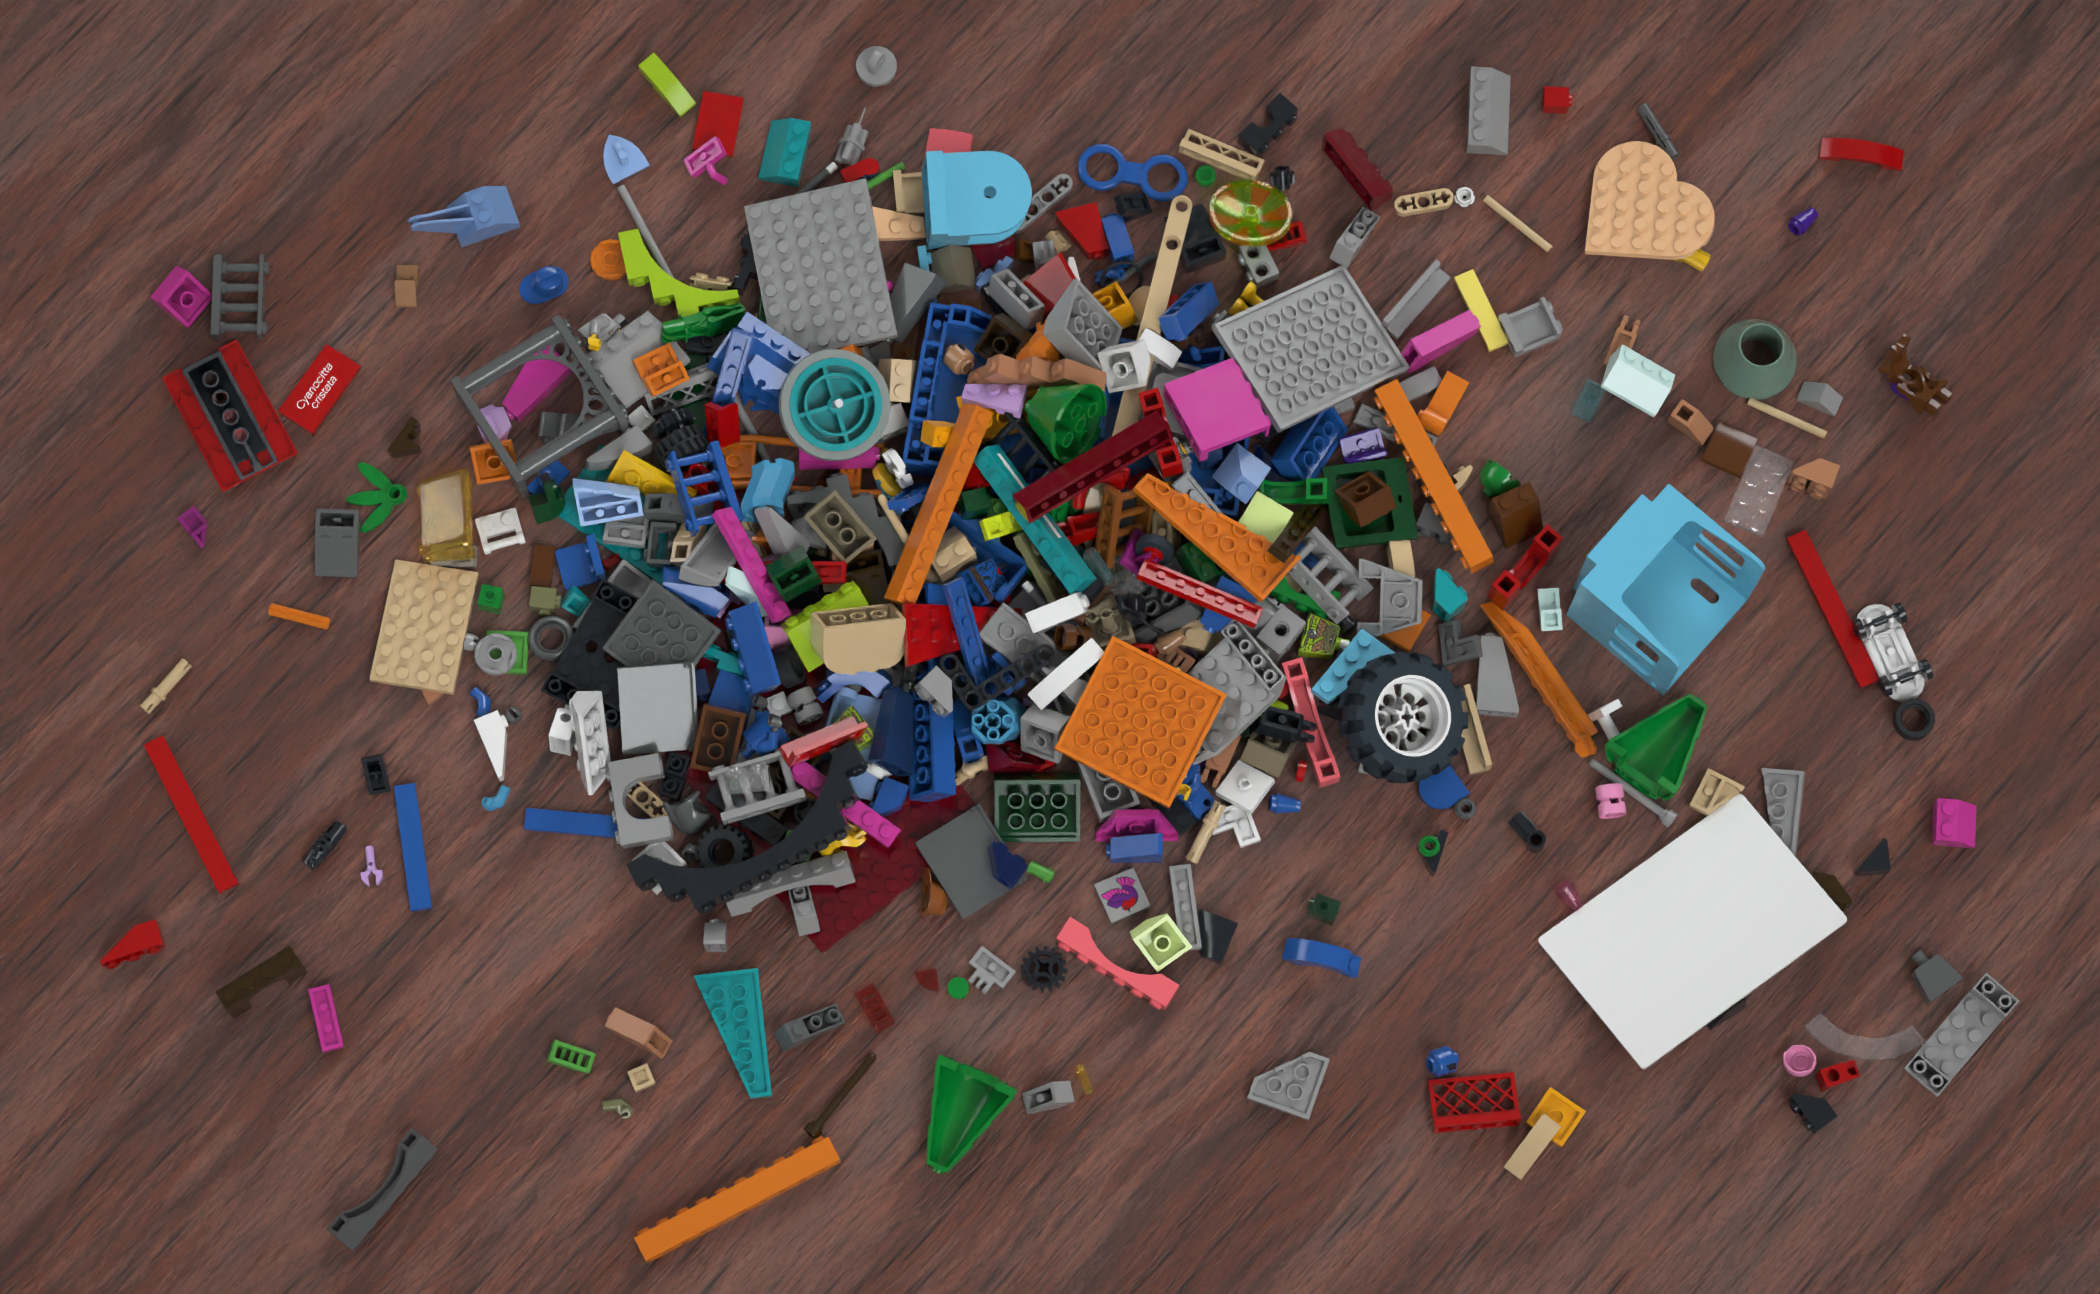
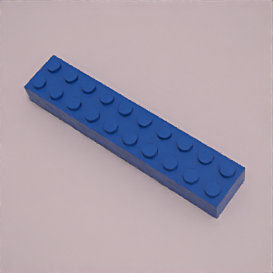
[904,583,956,802]

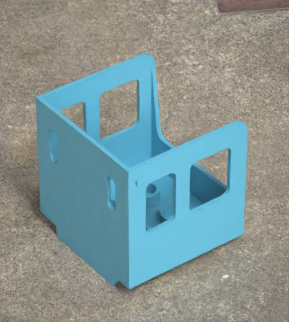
[1566,484,1766,696]

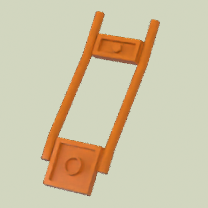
[721,435,885,498]

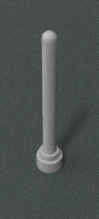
[1589,759,1678,828]

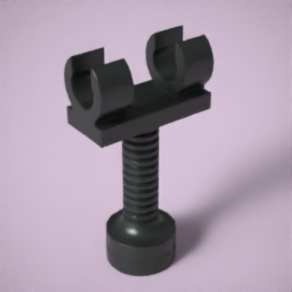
[890,657,924,694]

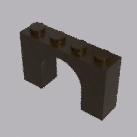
[215,945,308,1019]

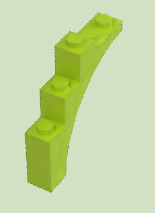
[618,229,740,317]

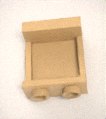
[893,170,924,215]

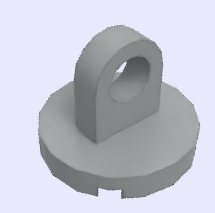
[856,46,897,87]

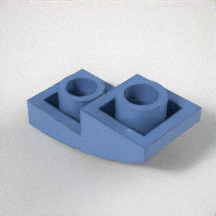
[975,256,1013,293]

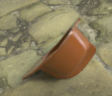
[920,868,948,919]

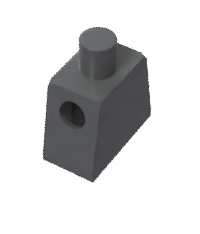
[1911,950,1963,1005]

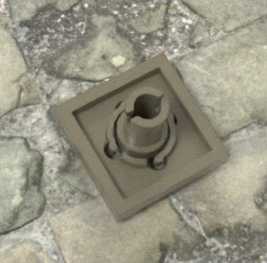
[1085,609,1136,651]

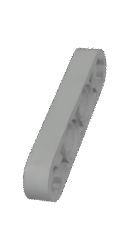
[1014,174,1073,234]

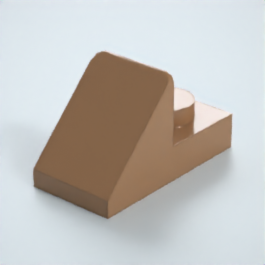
[394,265,419,308]

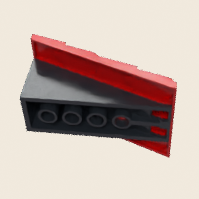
[161,339,298,492]

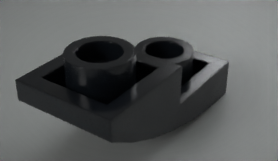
[658,752,691,801]

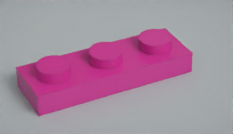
[308,984,344,1053]

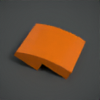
[631,342,690,397]
[1377,610,1431,653]

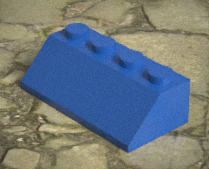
[1271,407,1348,482]
[725,601,781,696]

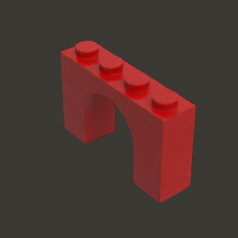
[1487,524,1563,611]

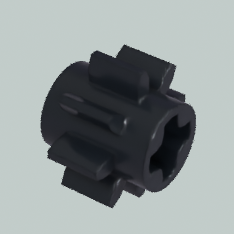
[1270,166,1295,191]

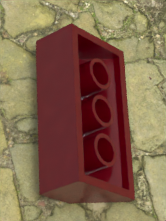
[1322,128,1393,212]

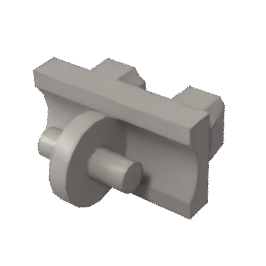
[1032,240,1055,272]

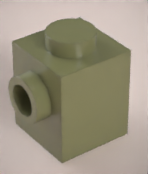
[529,586,562,616]

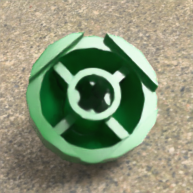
[1479,459,1522,498]

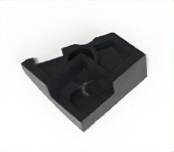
[1198,910,1238,965]

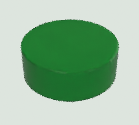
[1195,165,1216,187]
[948,977,969,1000]

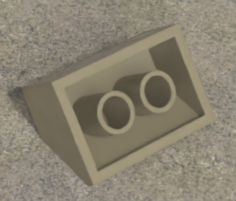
[804,490,877,563]

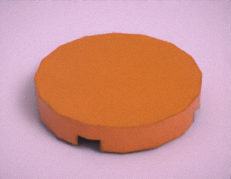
[590,239,627,281]

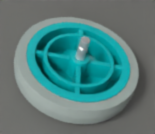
[779,349,890,461]

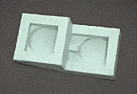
[1537,588,1563,631]

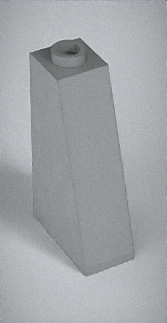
[1475,633,1519,718]

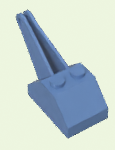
[408,186,520,248]

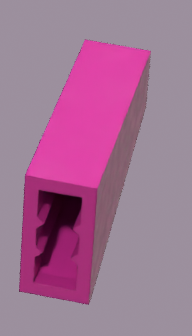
[1401,310,1481,374]
[502,346,572,423]
[799,444,880,470]

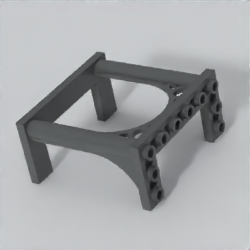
[450,314,631,500]

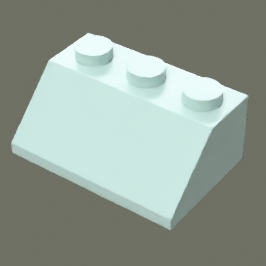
[1601,344,1675,417]

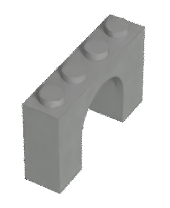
[605,753,674,849]

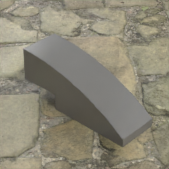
[586,431,652,471]

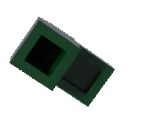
[528,472,565,525]

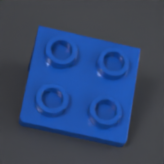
[555,534,606,591]

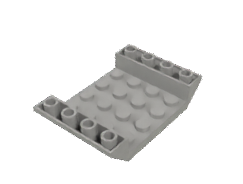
[1187,620,1287,765]

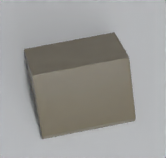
[931,244,976,294]

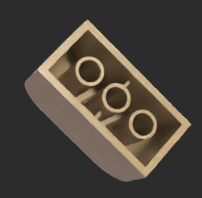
[811,603,906,675]

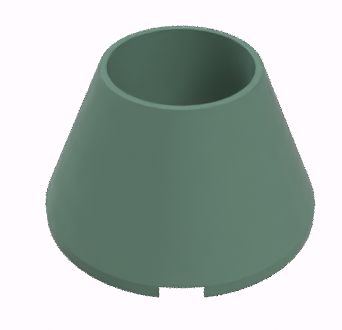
[1713,319,1797,400]

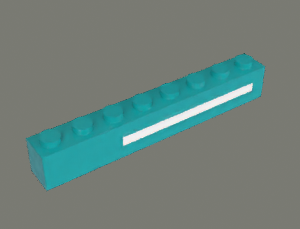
[973,445,1097,594]

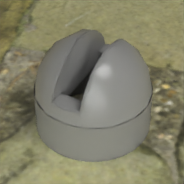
[464,633,480,651]

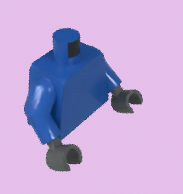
[738,694,790,760]

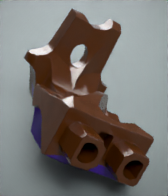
[1878,333,1953,416]

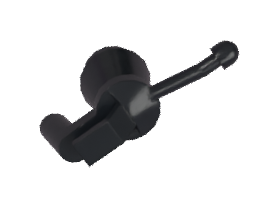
[1115,594,1165,636]

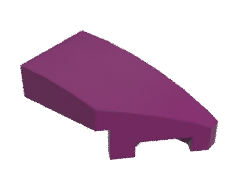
[177,505,207,549]

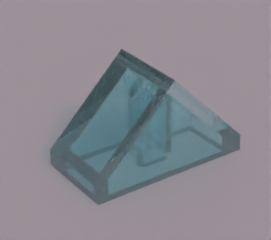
[1571,378,1605,423]

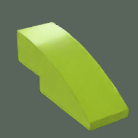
[638,53,696,117]

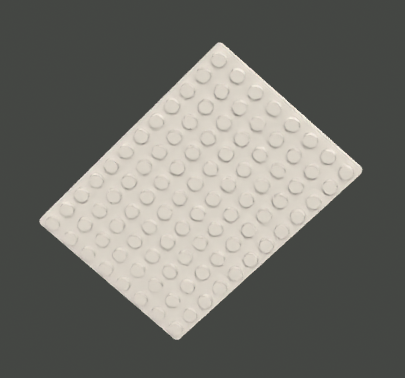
[1538,794,1847,1069]

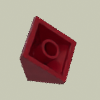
[986,741,1042,773]

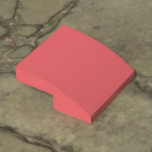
[924,128,974,157]

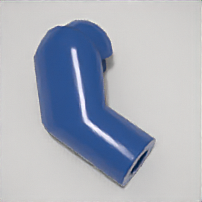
[470,687,491,717]

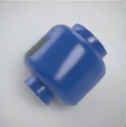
[1425,1046,1459,1077]

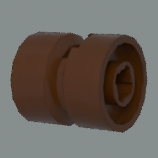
[1054,623,1093,652]

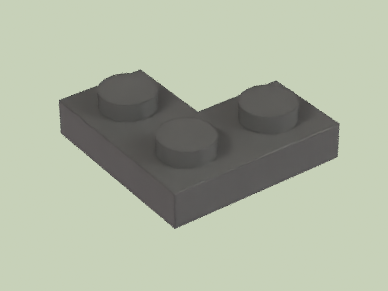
[1438,620,1483,666]

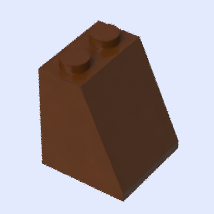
[1487,482,1543,549]

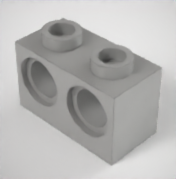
[1237,237,1279,289]

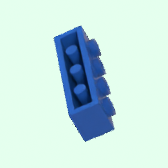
[1158,282,1219,341]

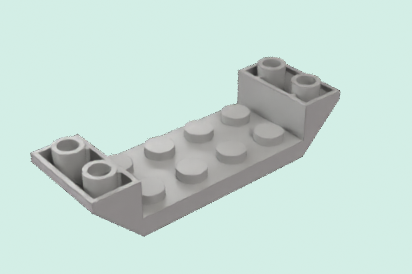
[1904,973,2019,1097]

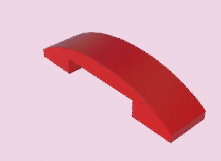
[1819,138,1904,171]

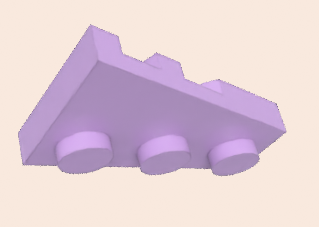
[961,384,1028,418]

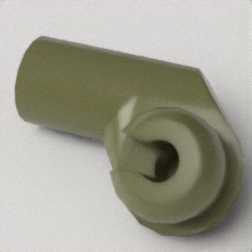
[602,1098,633,1119]

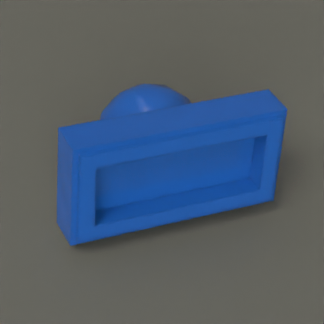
[527,460,571,495]

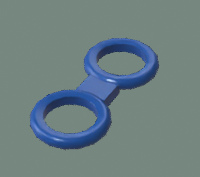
[1077,144,1188,202]

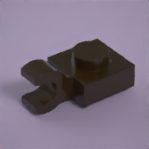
[1168,330,1205,351]

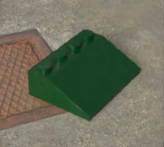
[994,773,1080,842]

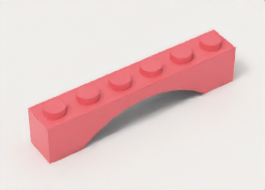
[1281,657,1341,788]
[1056,917,1180,1010]

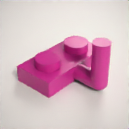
[684,136,728,185]

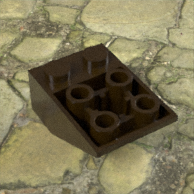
[840,549,889,606]

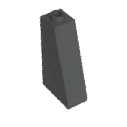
[884,263,947,344]

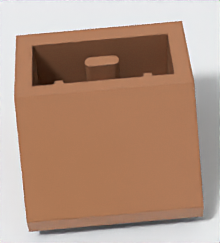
[1786,458,1840,500]

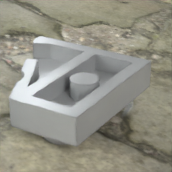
[603,513,650,549]

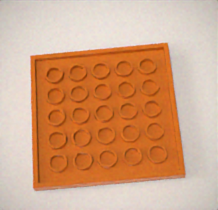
[1054,636,1227,808]

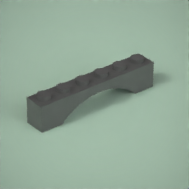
[326,1128,438,1251]

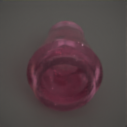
[1555,879,1584,912]

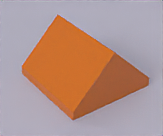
[470,439,516,485]

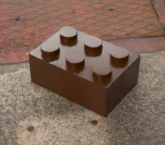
[690,703,748,777]

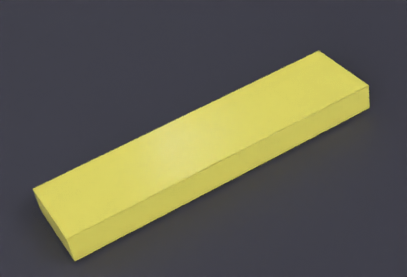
[1454,269,1508,352]

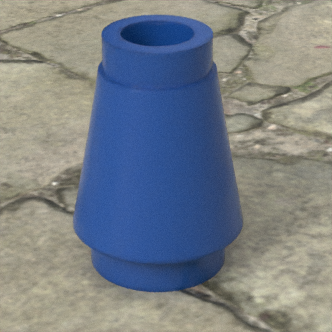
[1268,793,1301,814]

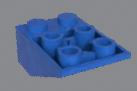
[662,565,730,618]

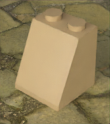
[879,359,919,403]

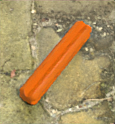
[268,603,330,629]

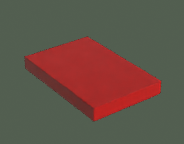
[692,91,744,158]

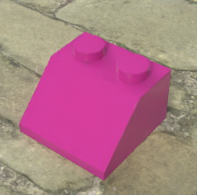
[150,266,212,328]
[1932,798,1977,848]

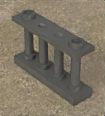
[211,255,270,341]

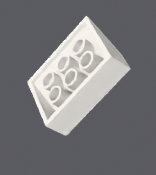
[569,691,611,795]

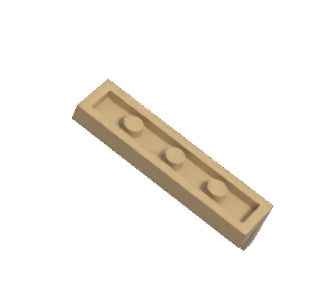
[1179,129,1265,183]
[1461,684,1492,775]

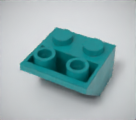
[1432,568,1468,623]

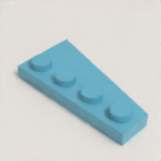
[1311,629,1395,705]

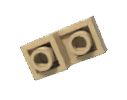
[1452,465,1473,492]

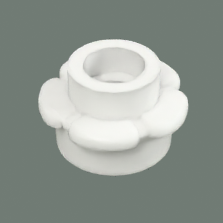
[1454,187,1475,207]

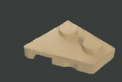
[1689,768,1745,816]

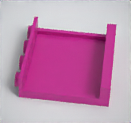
[1163,358,1271,462]

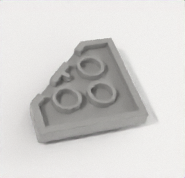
[1247,1052,1330,1121]

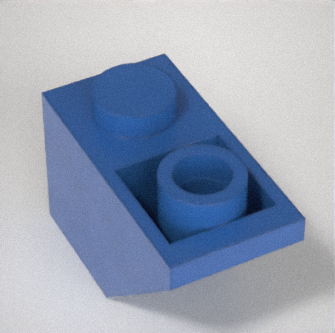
[869,777,909,817]

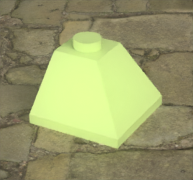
[1130,913,1192,972]

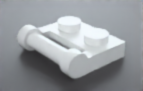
[475,508,526,555]

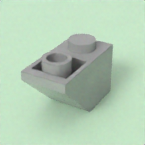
[914,665,953,718]

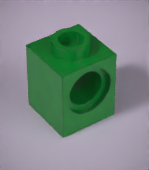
[477,584,505,614]

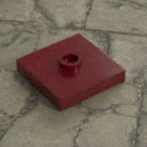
[970,236,1016,271]

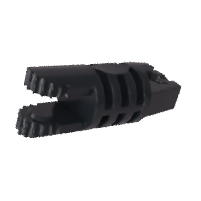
[302,821,347,870]

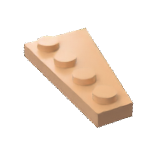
[872,206,926,241]

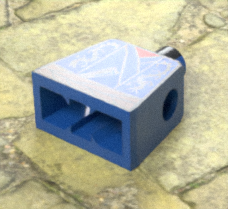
[956,557,1007,607]

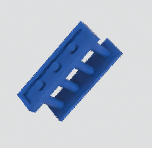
[665,441,743,537]

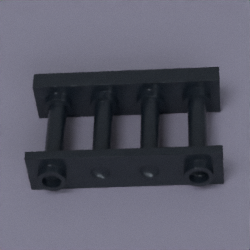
[978,412,1064,482]

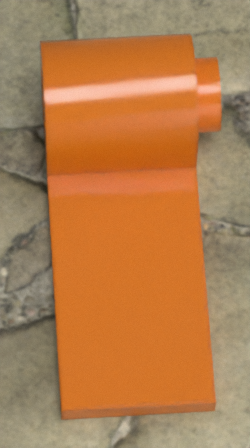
[1417,371,1470,437]

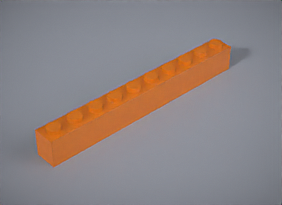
[1373,379,1494,574]
[884,403,993,607]
[634,1136,841,1264]

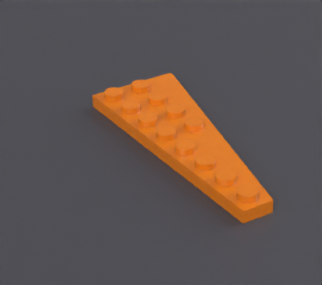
[1133,473,1301,603]

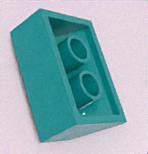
[758,118,812,188]

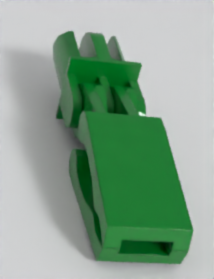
[660,303,745,343]

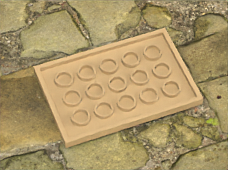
[370,559,479,695]

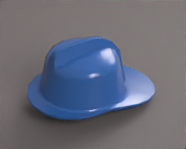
[519,266,569,304]

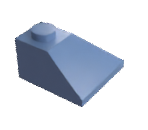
[1212,443,1271,504]

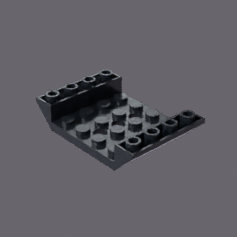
[541,579,639,731]

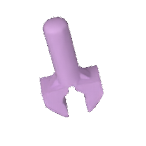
[361,846,384,887]

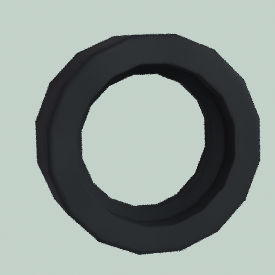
[772,645,806,688]
[1893,699,1935,741]

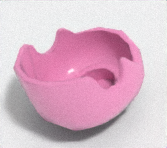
[1783,1045,1816,1077]

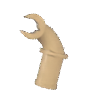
[955,755,988,785]

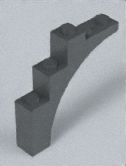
[787,473,905,571]

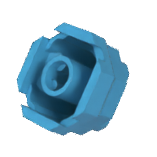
[741,458,795,526]
[971,697,1027,744]

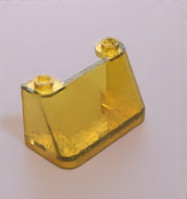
[417,468,476,562]

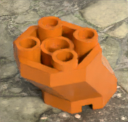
[1016,319,1063,363]

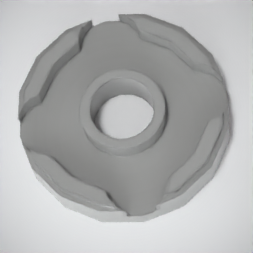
[474,633,517,676]

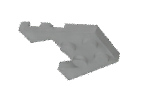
[1357,559,1423,637]

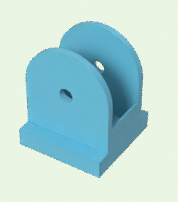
[921,151,1032,250]

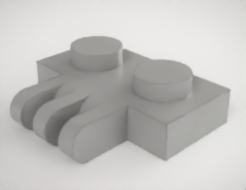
[968,946,1016,994]

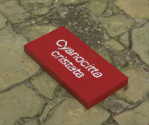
[278,344,361,435]

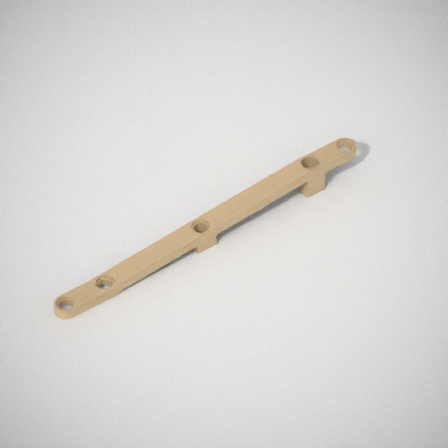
[1099,195,1192,499]

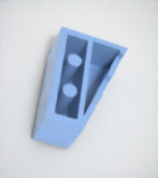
[572,478,644,526]

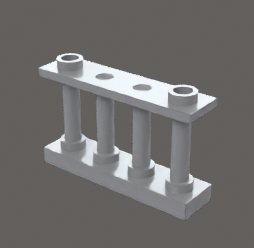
[1288,526,1373,624]
[708,748,807,825]

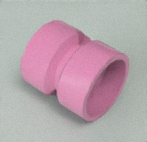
[1595,783,1626,819]

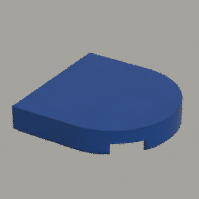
[1419,766,1470,810]

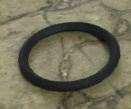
[1100,260,1143,298]

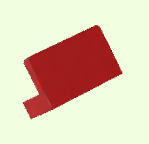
[705,402,740,448]

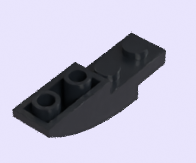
[732,225,758,296]

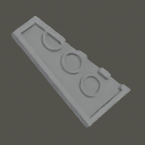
[1762,768,1805,856]

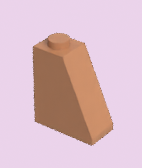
[605,1007,673,1059]

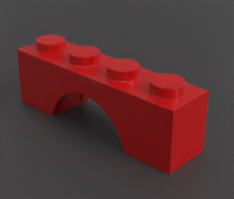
[1138,388,1183,478]

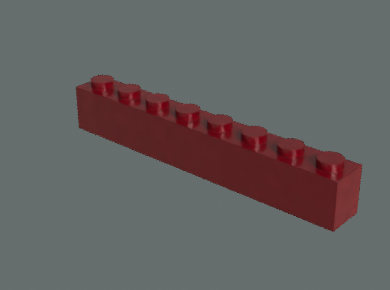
[1012,411,1173,524]

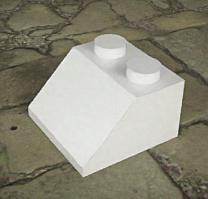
[1097,339,1150,393]

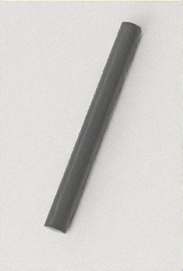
[1094,251,1158,293]

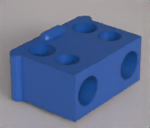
[1177,782,1215,823]

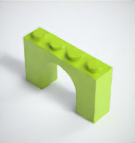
[780,581,869,672]

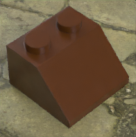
[1334,471,1396,527]

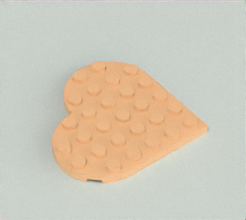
[1585,141,1715,260]

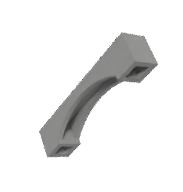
[726,851,856,917]

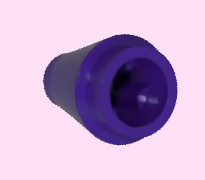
[1788,207,1818,236]

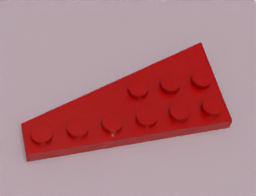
[902,603,1022,668]

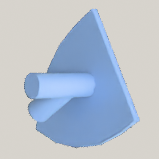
[603,135,650,184]

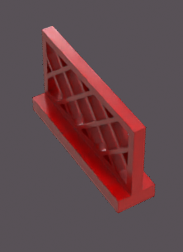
[1428,1072,1521,1134]

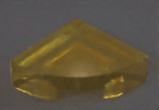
[1075,1064,1094,1094]

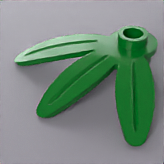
[346,462,408,533]

